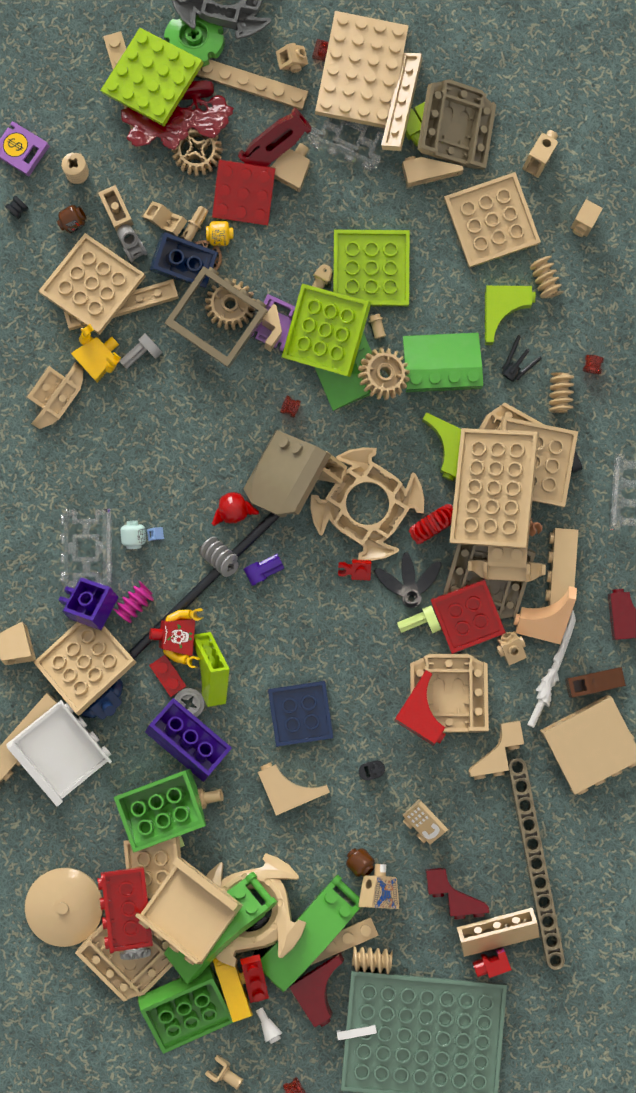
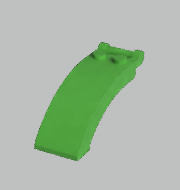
[164,872,278,985]
[260,874,361,992]

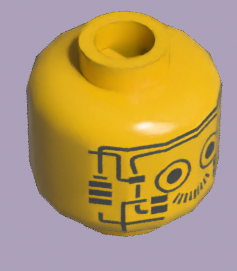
[206,221,234,246]

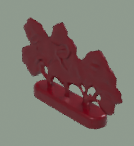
[121,80,234,150]

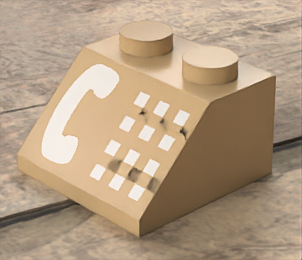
[403,799,448,844]

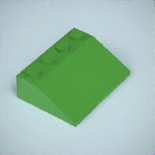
[314,332,382,411]
[403,333,483,393]
[114,769,206,853]
[138,965,234,1054]

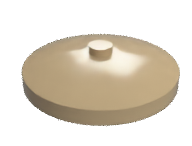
[25,868,103,947]

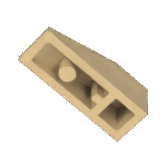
[402,156,463,188]

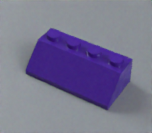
[145,698,232,782]

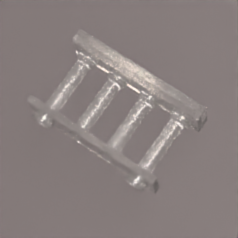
[609,453,636,531]

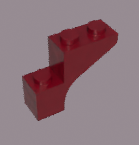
[425,868,489,919]

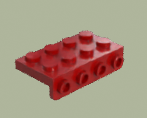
[97,867,153,954]

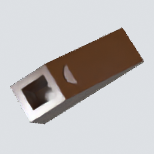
[565,667,626,698]

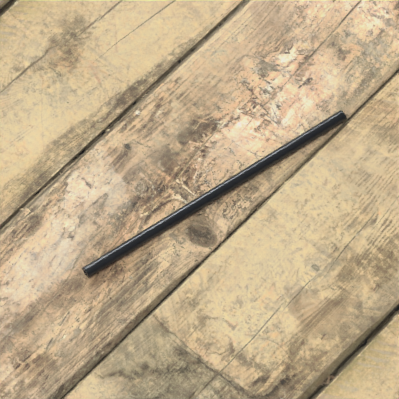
[128,513,279,659]

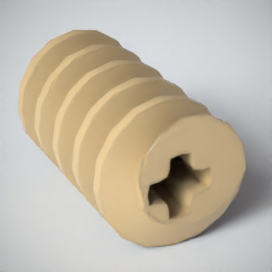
[61,153,89,184]
[530,256,564,299]
[549,372,574,413]
[352,946,392,974]

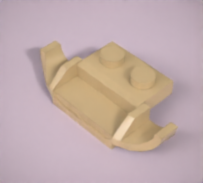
[27,362,83,429]
[468,546,546,582]

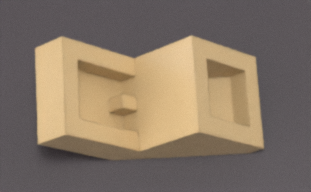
[142,201,187,236]
[262,304,282,352]

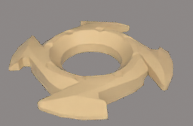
[310,447,424,561]
[206,853,307,967]

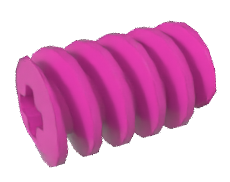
[113,580,154,623]

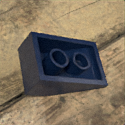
[149,232,218,288]

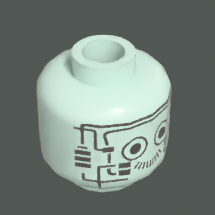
[120,521,146,549]

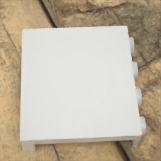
[6,700,112,806]

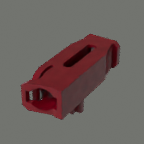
[238,108,312,166]

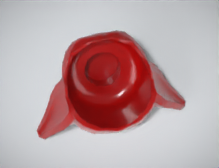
[212,492,259,526]

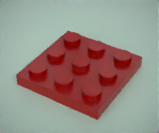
[212,160,276,225]
[431,579,506,654]

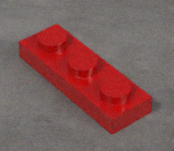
[240,954,269,1003]

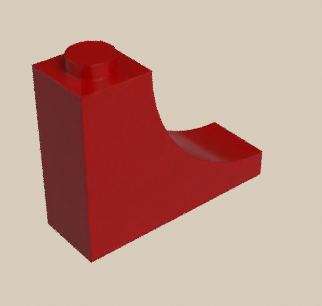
[394,670,446,746]

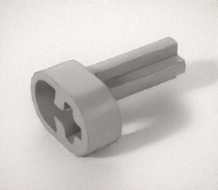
[120,333,163,369]

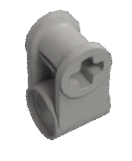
[117,224,148,263]

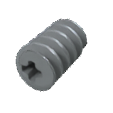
[199,537,239,577]

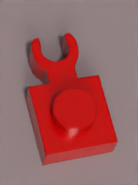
[338,559,371,581]

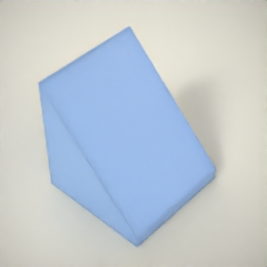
[147,527,164,541]

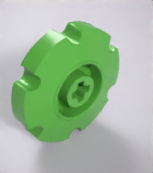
[164,15,225,67]

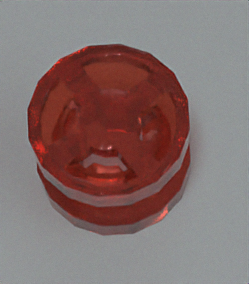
[582,355,604,374]
[280,395,301,418]
[283,1077,306,1093]

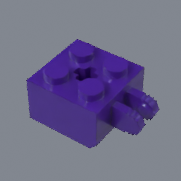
[59,578,119,630]

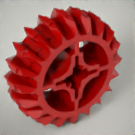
[409,504,453,544]

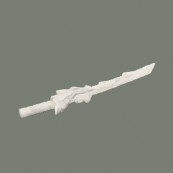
[527,610,576,728]

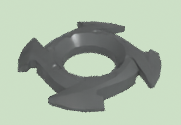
[171,0,271,39]

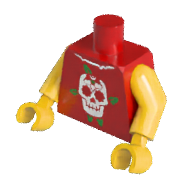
[149,608,204,668]

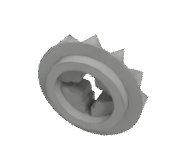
[174,688,205,717]
[120,947,151,960]

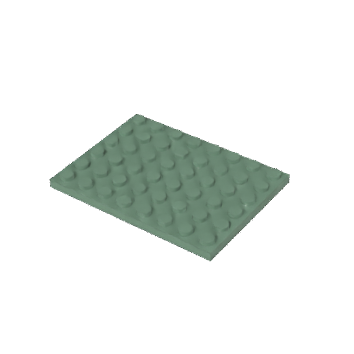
[340,970,507,1093]

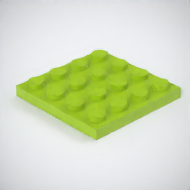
[100,28,204,126]
[333,230,410,307]
[282,284,372,377]

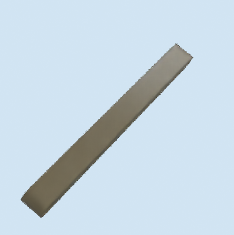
[508,758,565,970]

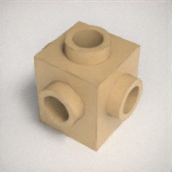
[276,43,308,73]
[496,631,527,665]

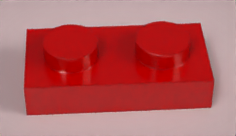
[149,655,187,697]

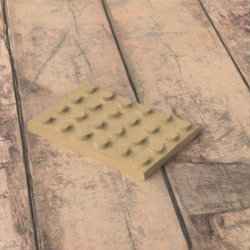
[315,11,408,128]
[450,428,539,549]

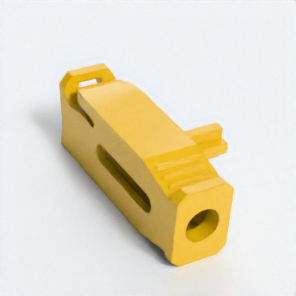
[213,958,253,1022]

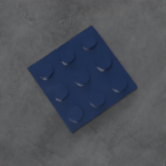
[268,681,333,747]

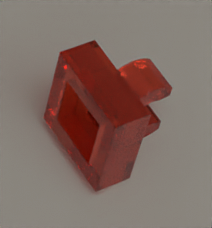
[312,39,329,62]

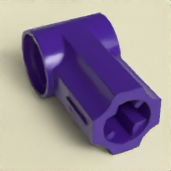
[243,554,285,586]

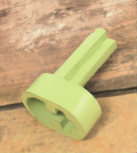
[397,605,442,633]

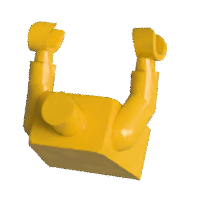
[71,324,121,383]

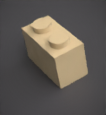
[98,185,134,232]
[571,199,603,237]

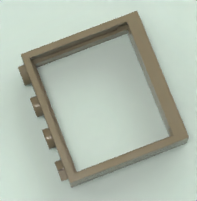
[165,266,268,368]

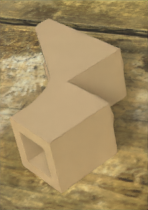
[469,721,524,780]

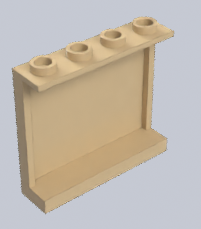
[540,695,636,795]
[135,857,243,965]

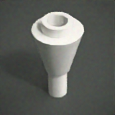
[256,1007,282,1044]

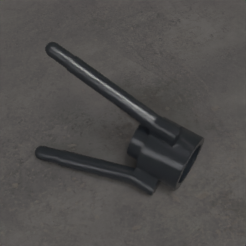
[501,335,542,382]

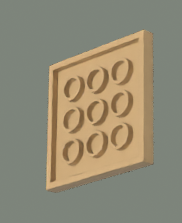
[444,172,541,268]
[39,233,146,335]
[500,417,578,507]
[34,622,137,716]

